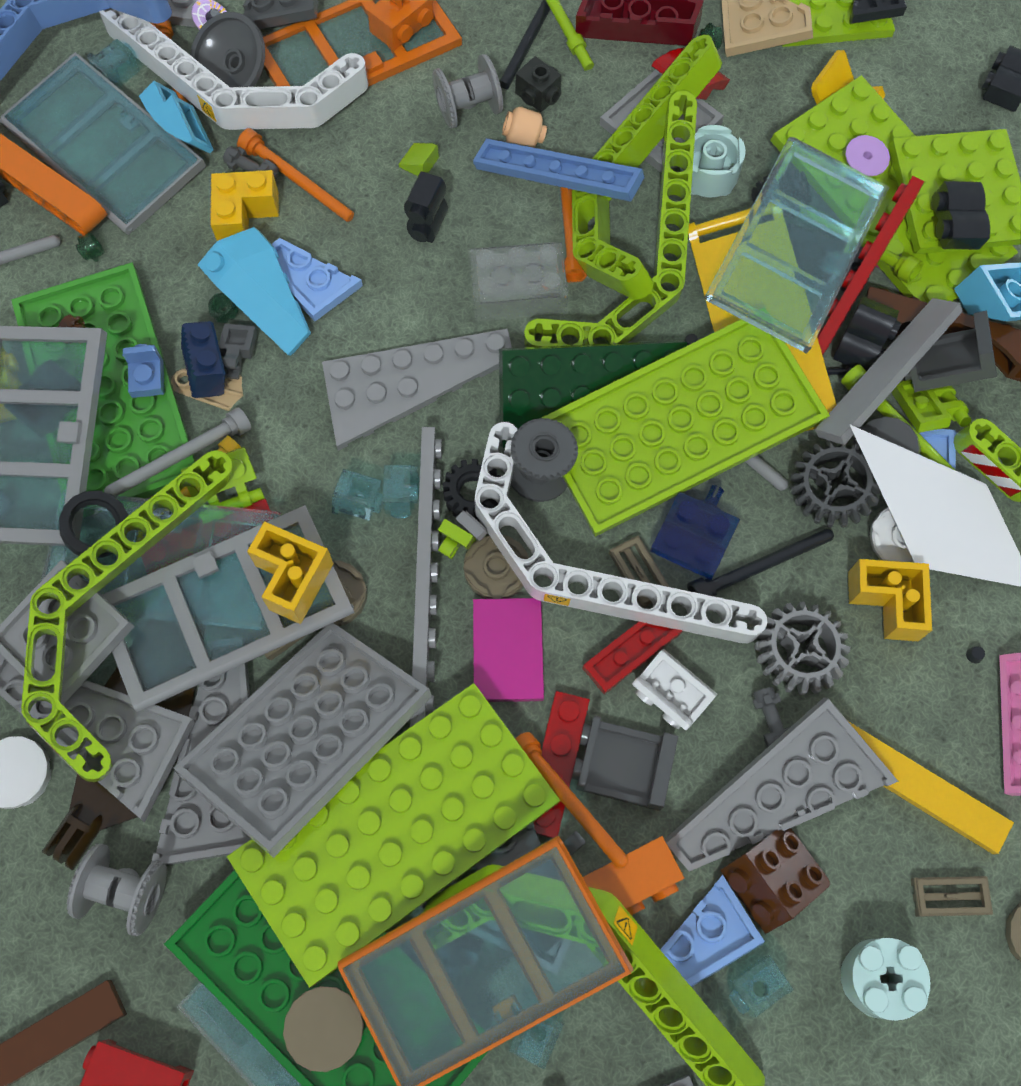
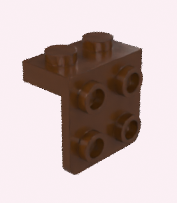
[720,828,830,934]

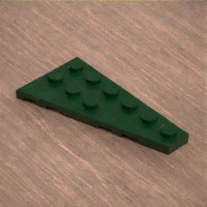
[499,340,687,448]

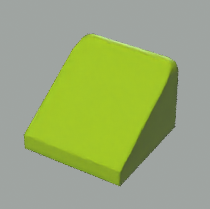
[398,143,439,176]

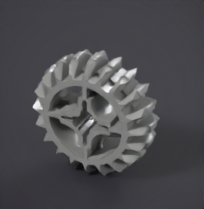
[754,601,851,695]

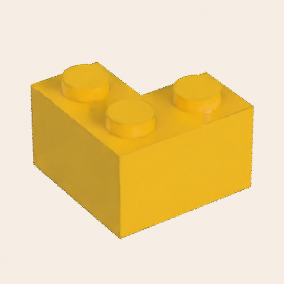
[210,170,279,241]
[247,521,334,624]
[848,559,932,641]

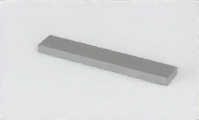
[815,298,963,445]

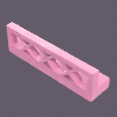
[999,652,1021,796]

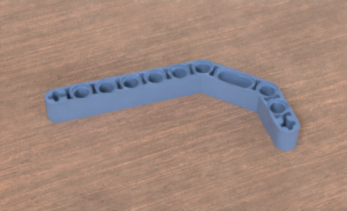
[0,0,172,81]

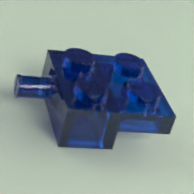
[650,485,740,580]

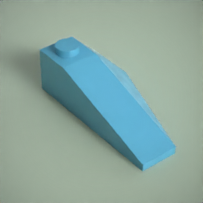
[197,227,311,356]
[954,262,1021,322]

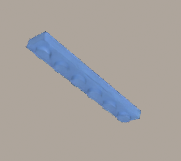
[473,138,645,202]

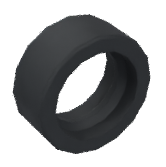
[59,491,128,559]

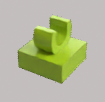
[438,519,476,559]

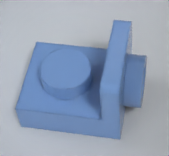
[122,344,164,398]

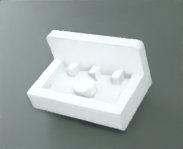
[632,649,718,731]

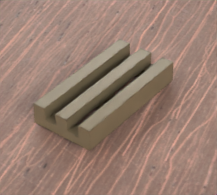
[609,535,669,608]
[911,876,993,917]

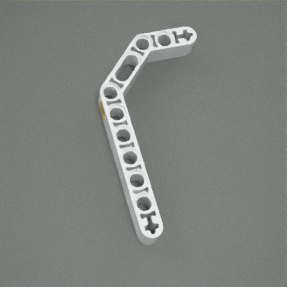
[99,8,368,130]
[475,422,767,643]

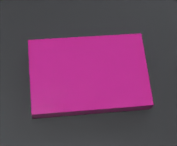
[473,598,544,702]

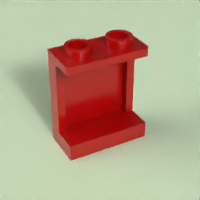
[80,1039,194,1086]

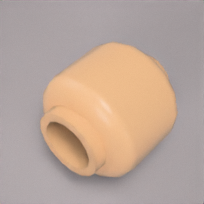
[502,107,547,148]

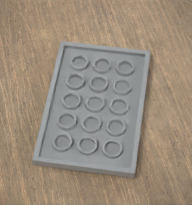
[173,623,432,858]

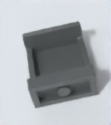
[905,310,997,392]
[572,716,678,811]

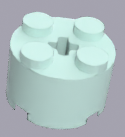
[680,125,745,198]
[841,938,930,1021]

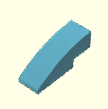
[139,81,214,153]

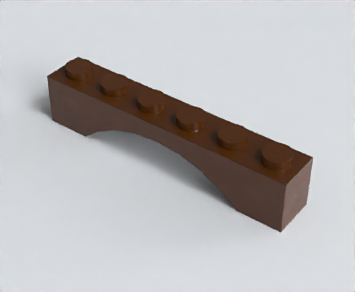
[864,286,1021,382]

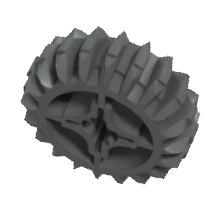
[791,440,881,528]

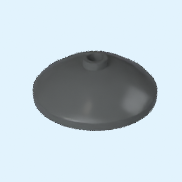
[190,12,265,87]

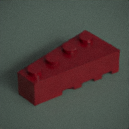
[576,0,704,46]

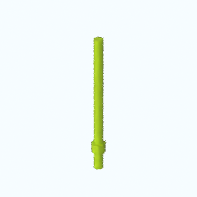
[546,0,594,71]

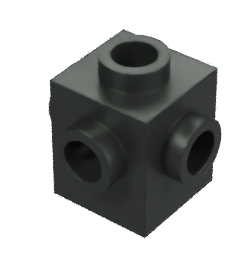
[515,56,561,112]

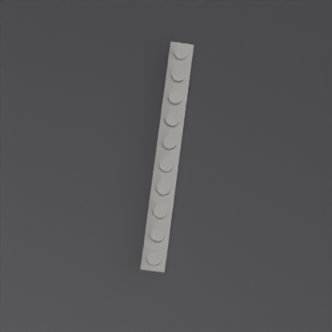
[410,427,442,727]

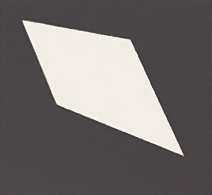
[849,424,1021,587]

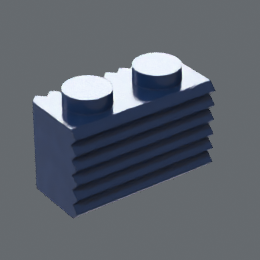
[181,321,226,398]

